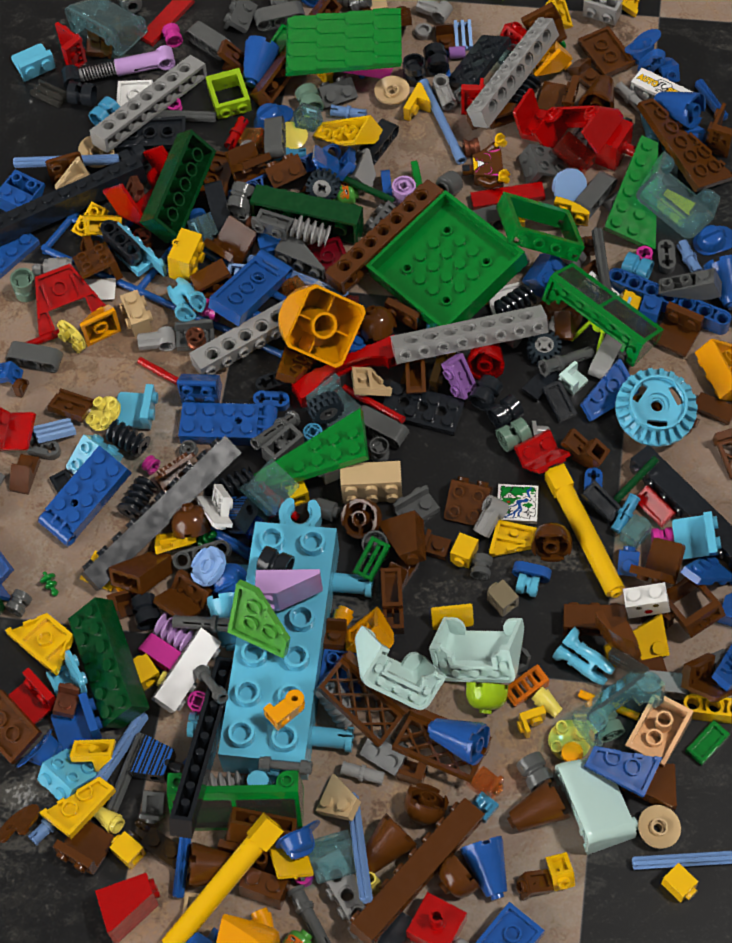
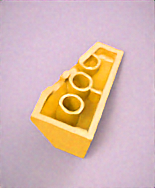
[313,115,383,146]

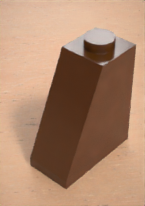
[380,510,426,566]
[109,550,174,595]
[621,764,677,813]

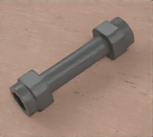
[195,665,228,704]
[258,756,313,775]

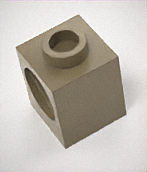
[487,580,519,617]

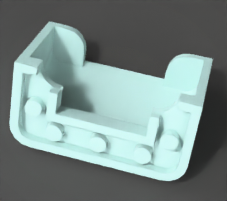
[429,617,524,683]
[355,626,447,710]
[554,758,638,855]

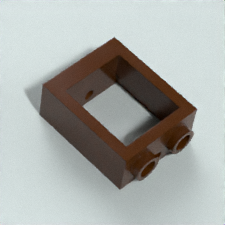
[667,577,726,638]

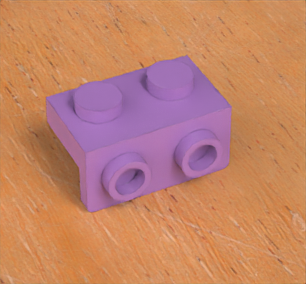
[441,353,477,400]

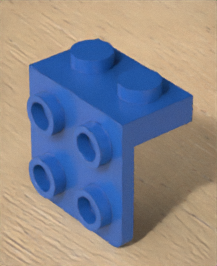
[312,145,356,181]
[51,692,103,751]

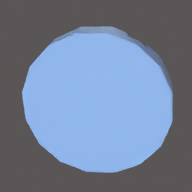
[552,168,587,202]
[191,546,226,587]

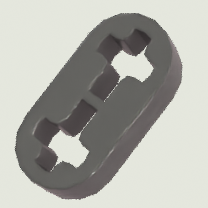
[657,239,676,274]
[26,436,61,460]

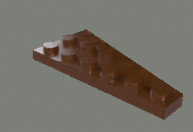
[636,98,732,192]

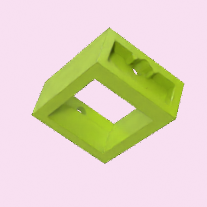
[205,68,252,119]

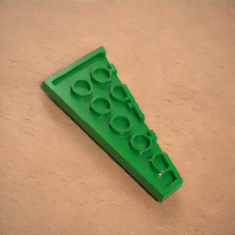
[603,135,658,252]
[254,408,369,494]

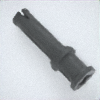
[538,346,594,376]
[250,410,301,450]
[172,615,230,633]
[286,884,331,943]

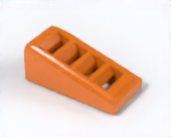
[507,664,550,708]

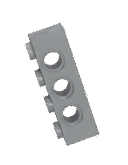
[315,849,366,943]

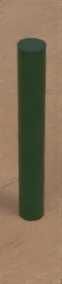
[343,176,396,204]
[613,455,660,504]

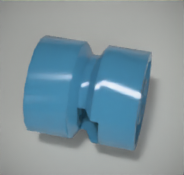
[88,96,120,126]
[621,252,654,279]

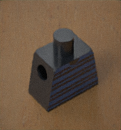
[222,491,259,534]
[129,734,184,783]

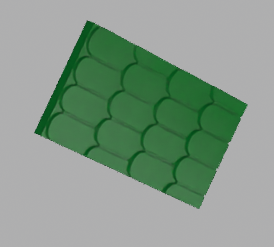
[286,8,402,79]

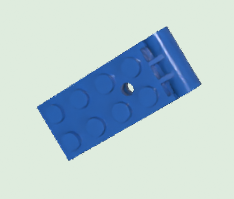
[208,249,294,327]
[178,402,278,446]
[38,446,132,547]
[476,902,545,943]

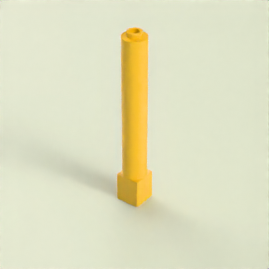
[545,463,625,598]
[161,812,284,943]

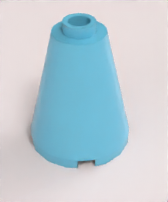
[207,592,237,651]

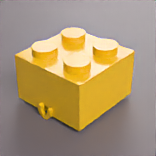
[167,228,205,283]

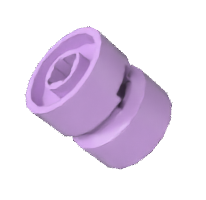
[392,176,416,207]

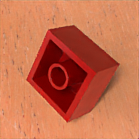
[595,119,636,172]
[406,892,467,943]

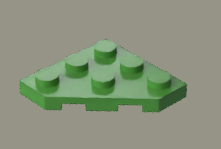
[227,579,290,658]

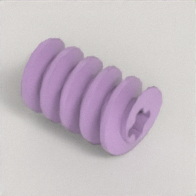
[154,613,194,653]

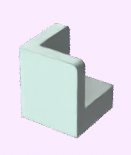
[559,361,588,396]

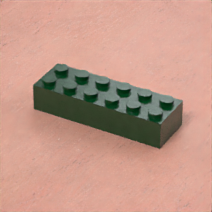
[139,129,216,244]
[250,184,364,245]
[68,597,150,729]

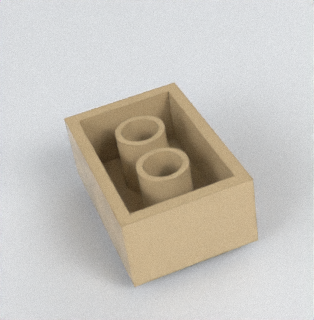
[340,461,402,504]

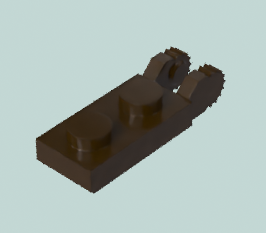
[127,819,178,869]

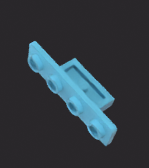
[114,222,167,277]

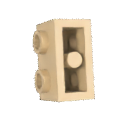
[118,290,153,337]

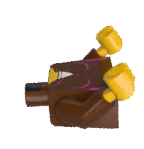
[462,133,511,190]

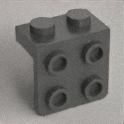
[518,143,565,184]

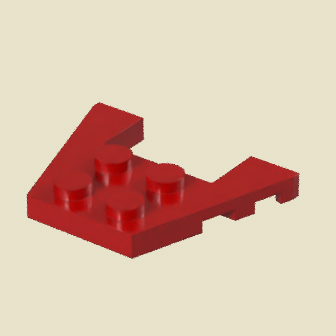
[35,264,106,336]

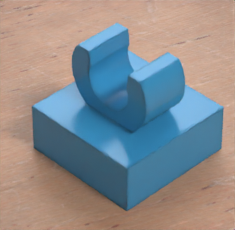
[472,791,499,823]

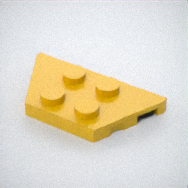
[5,613,75,676]

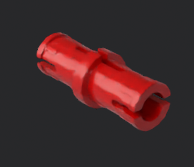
[224,116,249,150]

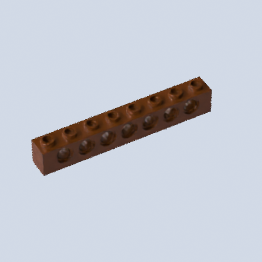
[325,179,444,295]

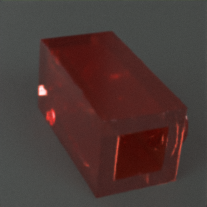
[552,131,596,172]

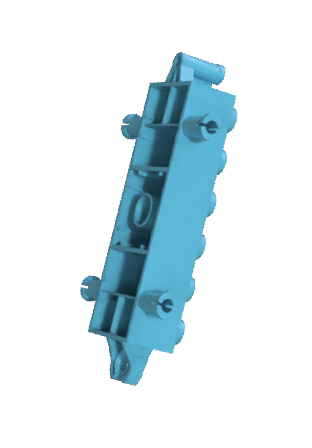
[187,498,374,805]

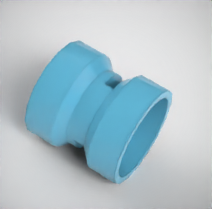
[515,573,540,597]

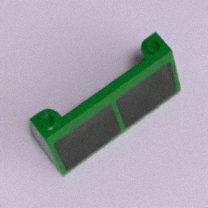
[542,263,664,367]
[167,771,304,831]

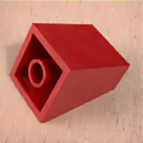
[95,873,161,943]

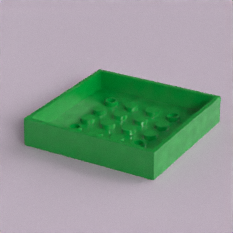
[366,190,528,327]

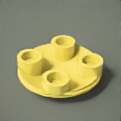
[285,122,308,149]
[57,320,86,353]
[85,396,121,431]
[548,720,591,761]

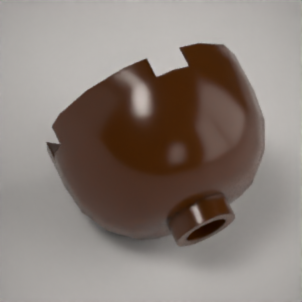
[359,305,397,341]
[341,498,382,539]
[171,503,213,539]
[531,522,572,562]
[404,783,449,825]
[438,852,480,898]

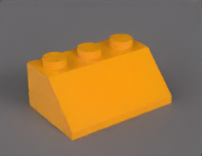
[695,338,732,401]

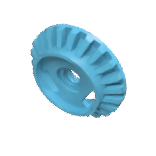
[615,368,698,447]

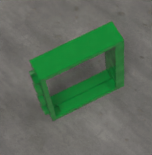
[496,192,585,262]

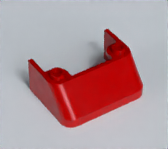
[533,106,624,153]
[102,145,168,229]

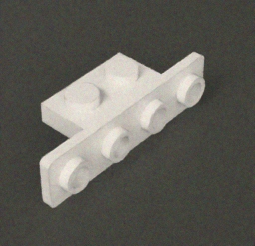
[196,484,233,530]

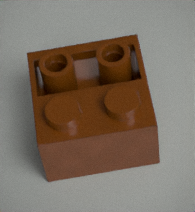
[238,851,292,910]

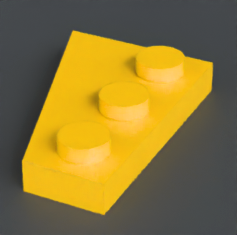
[603,614,670,667]
[39,777,116,839]

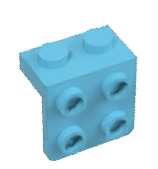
[11,44,56,82]
[117,384,158,430]
[66,434,123,474]
[672,511,722,560]
[46,650,88,704]
[37,748,98,800]

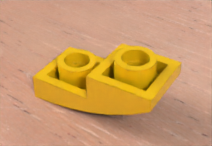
[554,196,590,226]
[71,201,109,237]

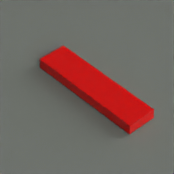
[139,0,195,46]
[470,181,546,210]

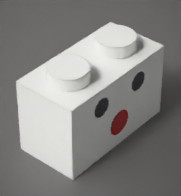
[623,582,670,619]

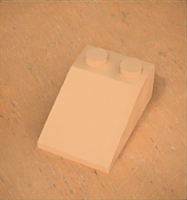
[625,691,693,766]

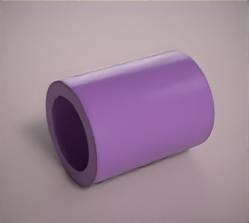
[449,46,465,59]

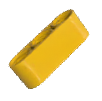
[683,694,732,724]

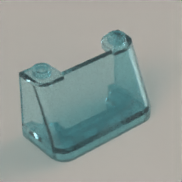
[65,0,148,57]
[636,151,720,239]
[573,671,665,748]

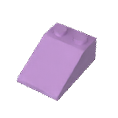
[255,569,323,611]

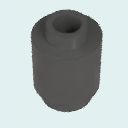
[312,498,340,522]

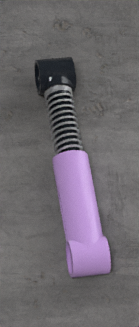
[61,45,175,88]

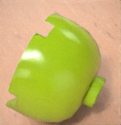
[466,682,509,714]

